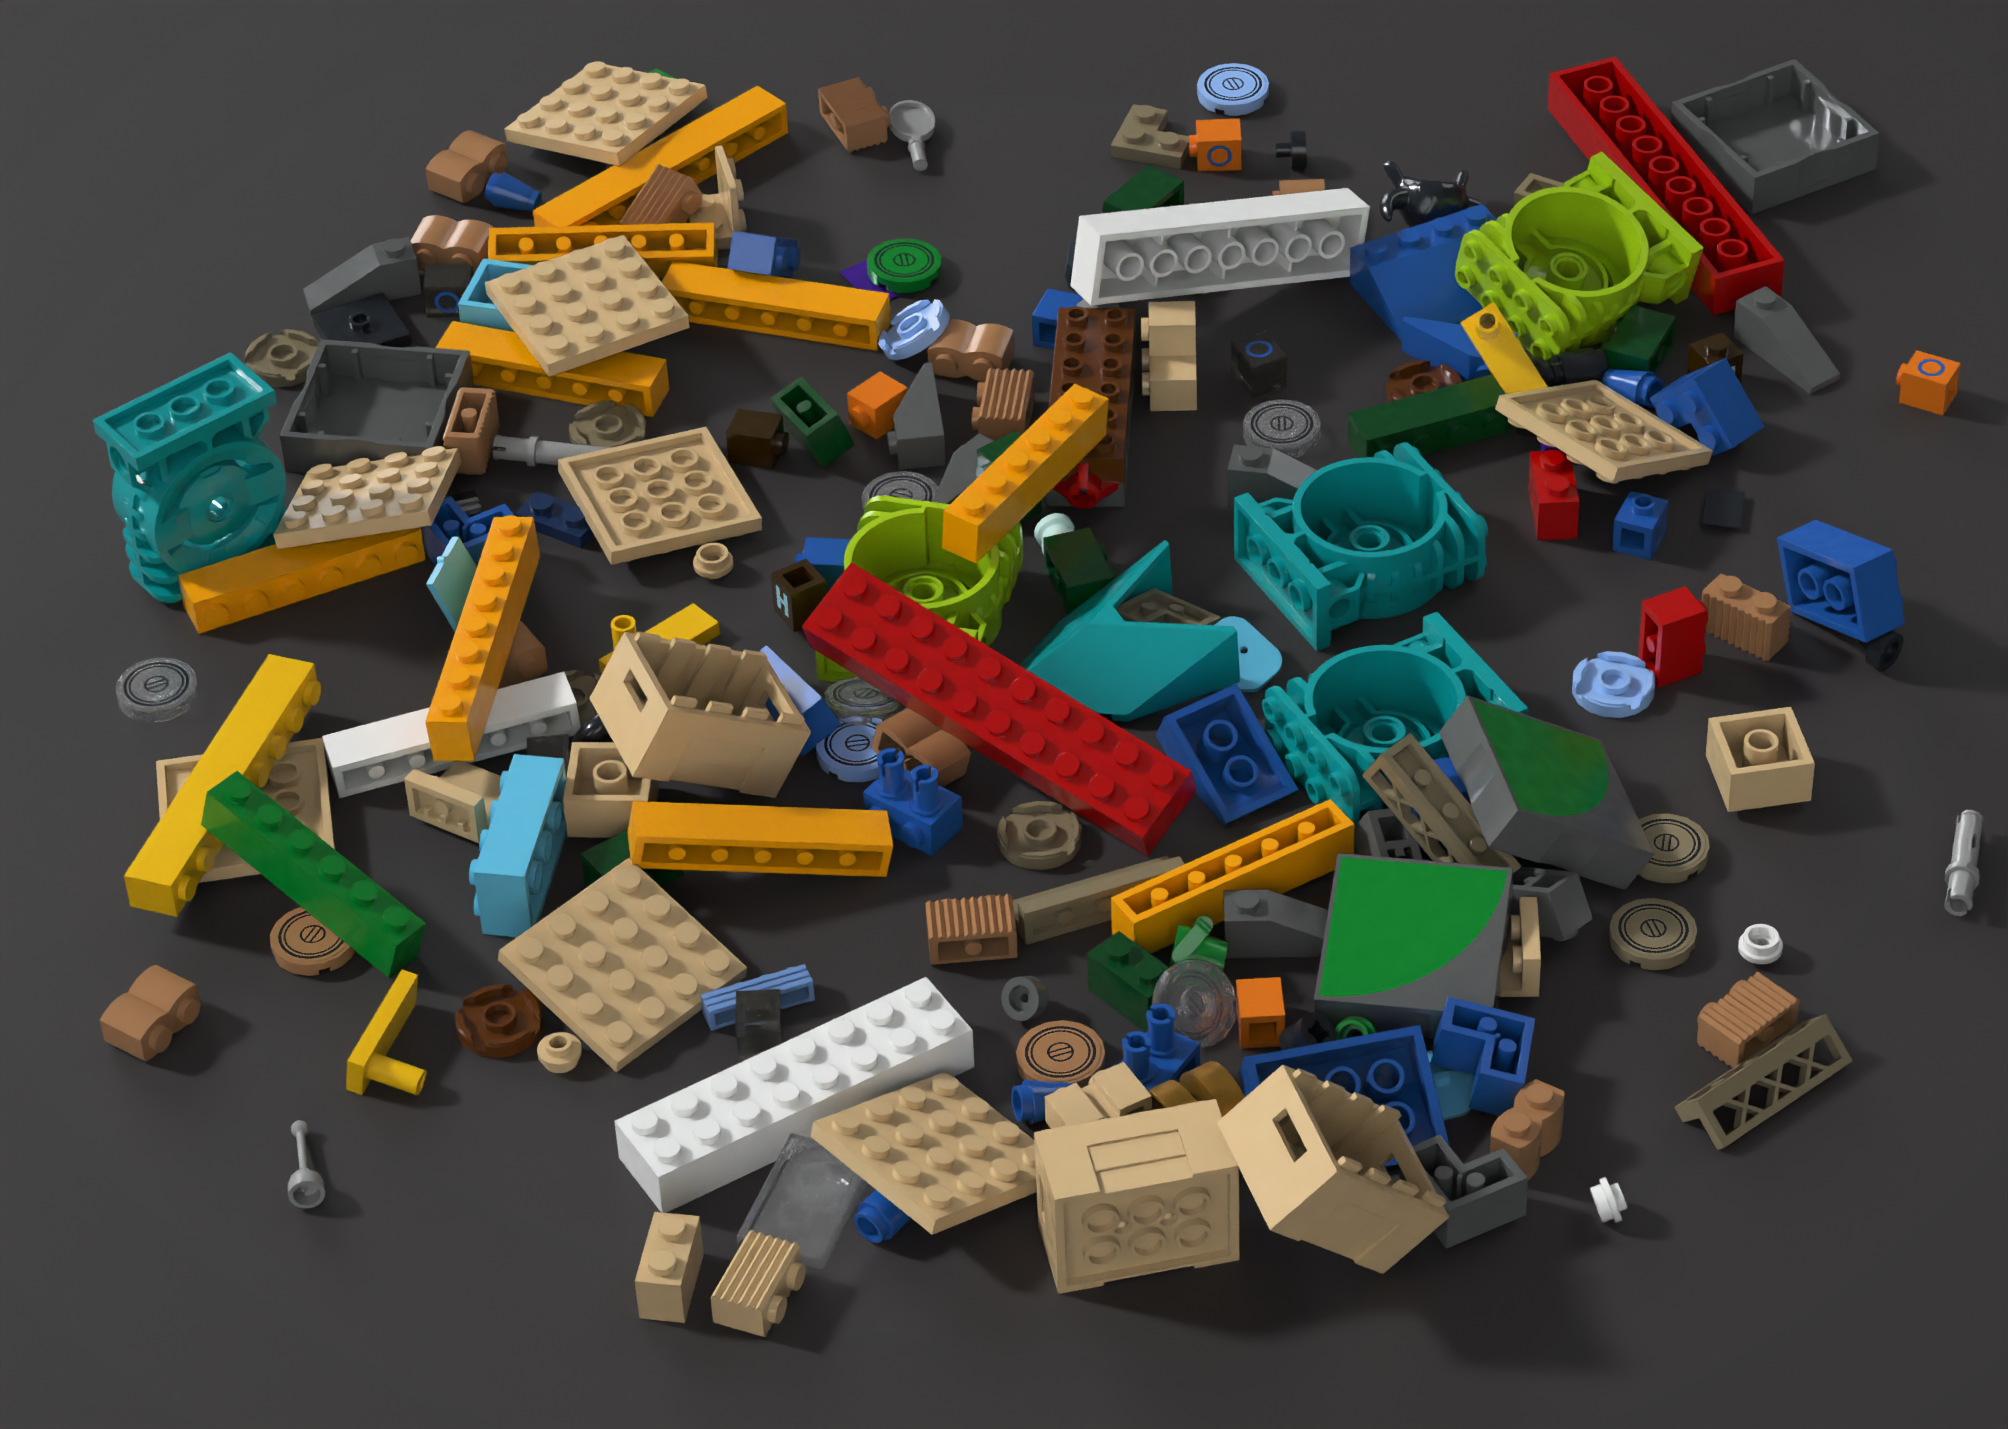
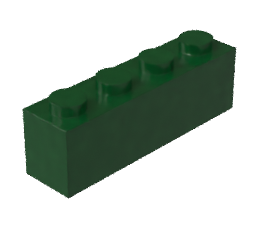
[1348,374,1511,458]

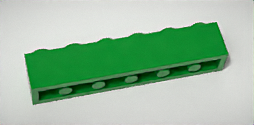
[201,771,426,978]

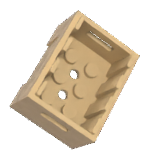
[589,632,811,798]
[1217,1064,1449,1274]
[1034,1099,1239,1294]

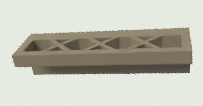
[1362,733,1522,874]
[1013,855,1184,945]
[1674,1014,1853,1150]

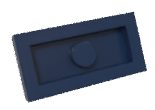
[514,491,594,548]

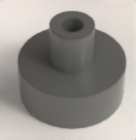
[1001,976,1048,1021]

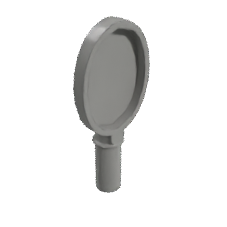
[889,100,935,171]

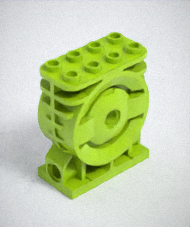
[1455,151,1703,364]
[815,496,1024,688]

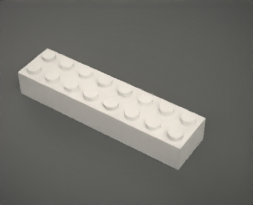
[1070,188,1370,306]
[614,977,975,1213]

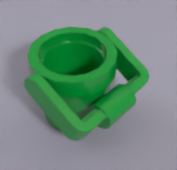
[1169,915,1229,985]

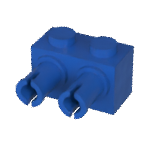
[863,748,963,856]
[1112,1003,1200,1090]

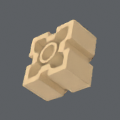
[1044,1062,1152,1128]

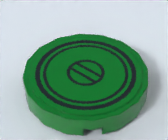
[867,239,942,293]

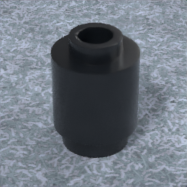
[1549,347,1608,386]

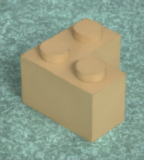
[1141,301,1197,411]

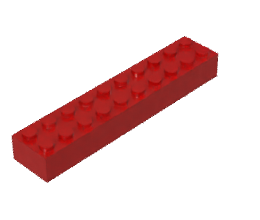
[1548,56,1785,315]
[802,562,1197,857]

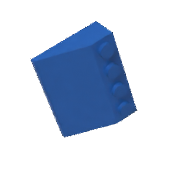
[1350,204,1497,342]
[1239,1025,1450,1169]

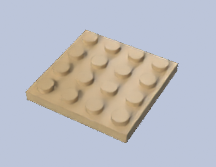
[504,61,708,166]
[485,235,690,377]
[1495,380,1713,484]
[558,427,762,565]
[273,446,462,549]
[156,738,335,883]
[498,858,747,1073]
[810,1071,1037,1235]

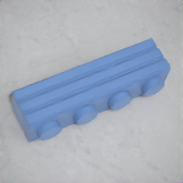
[700,964,815,1031]

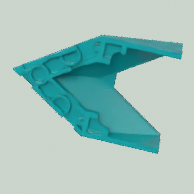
[1020,540,1240,722]

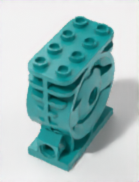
[93,352,287,603]
[1234,442,1488,651]
[1262,612,1528,827]

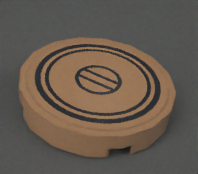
[270,907,355,976]
[1016,1020,1106,1088]

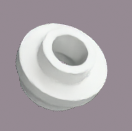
[1738,924,1783,964]
[1590,1177,1627,1223]

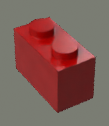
[1528,450,1579,540]
[1638,586,1709,688]

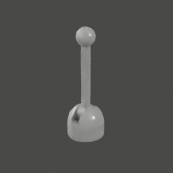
[288,1120,325,1208]

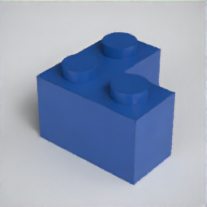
[1650,358,1765,456]
[420,496,515,566]
[1430,996,1535,1116]

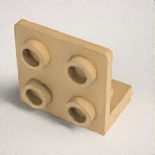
[687,145,747,251]
[404,761,501,843]
[1500,897,1541,997]

